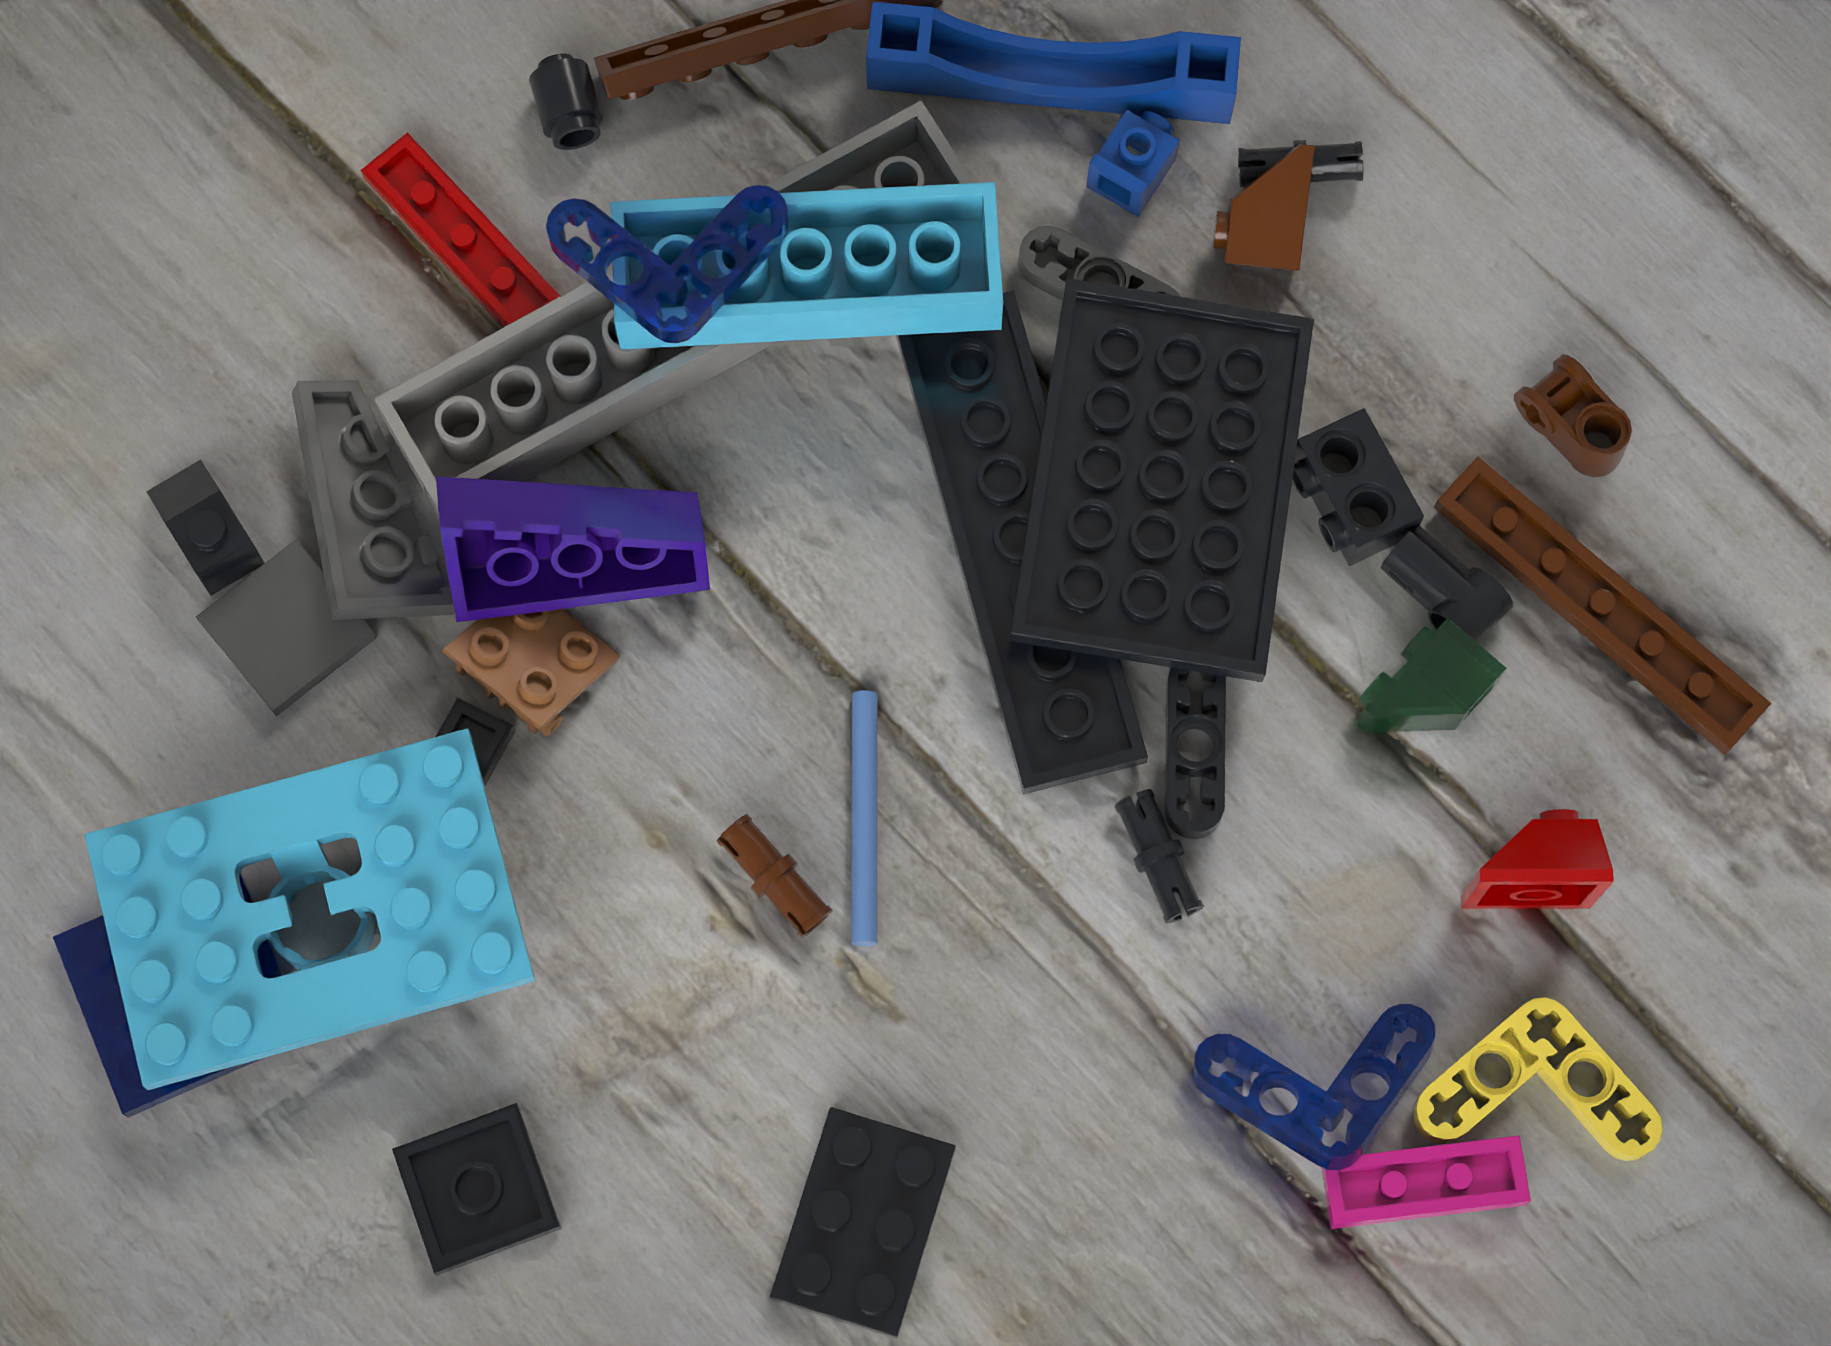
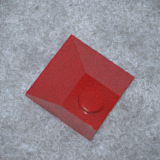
[1461,809,1614,909]

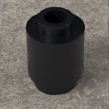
[529,53,603,150]

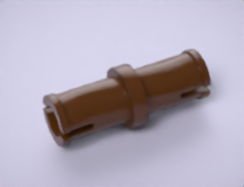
[716,814,833,938]

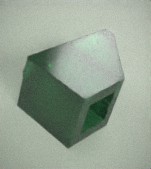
[1356,618,1507,733]

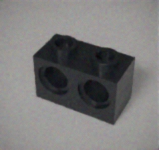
[1292,408,1424,566]

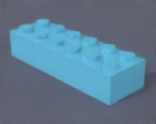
[610,182,1003,349]

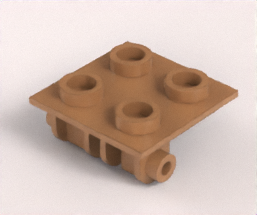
[443,609,621,737]

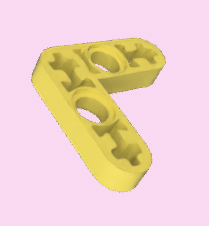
[1412,997,1663,1161]

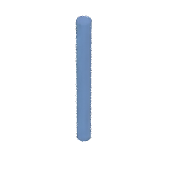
[851,690,878,946]

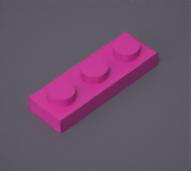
[1321,1135,1531,1229]

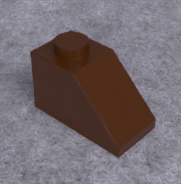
[1213,144,1315,271]

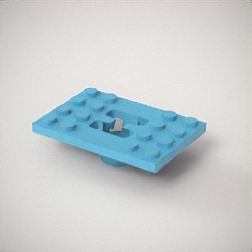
[84,728,536,1090]

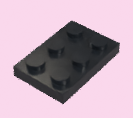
[770,1107,956,1339]

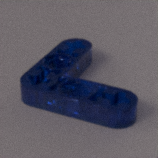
[546,185,789,344]
[1194,1004,1436,1170]

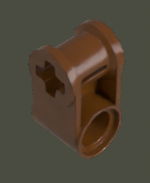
[1514,354,1632,477]

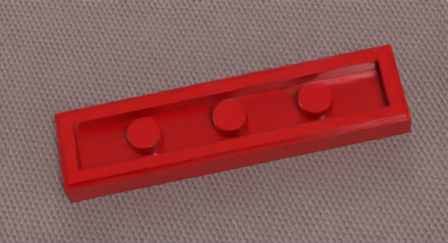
[361,132,561,328]

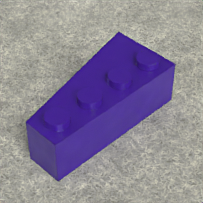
[436,476,710,622]

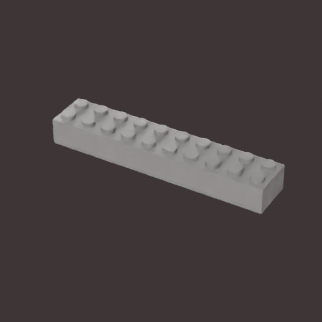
[374,100,974,516]

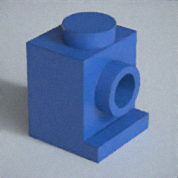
[1086,110,1179,217]

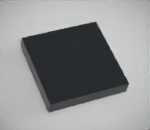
[392,1103,562,1276]

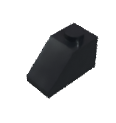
[146,459,265,596]

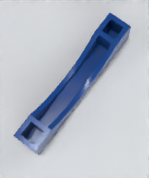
[866,2,1241,124]

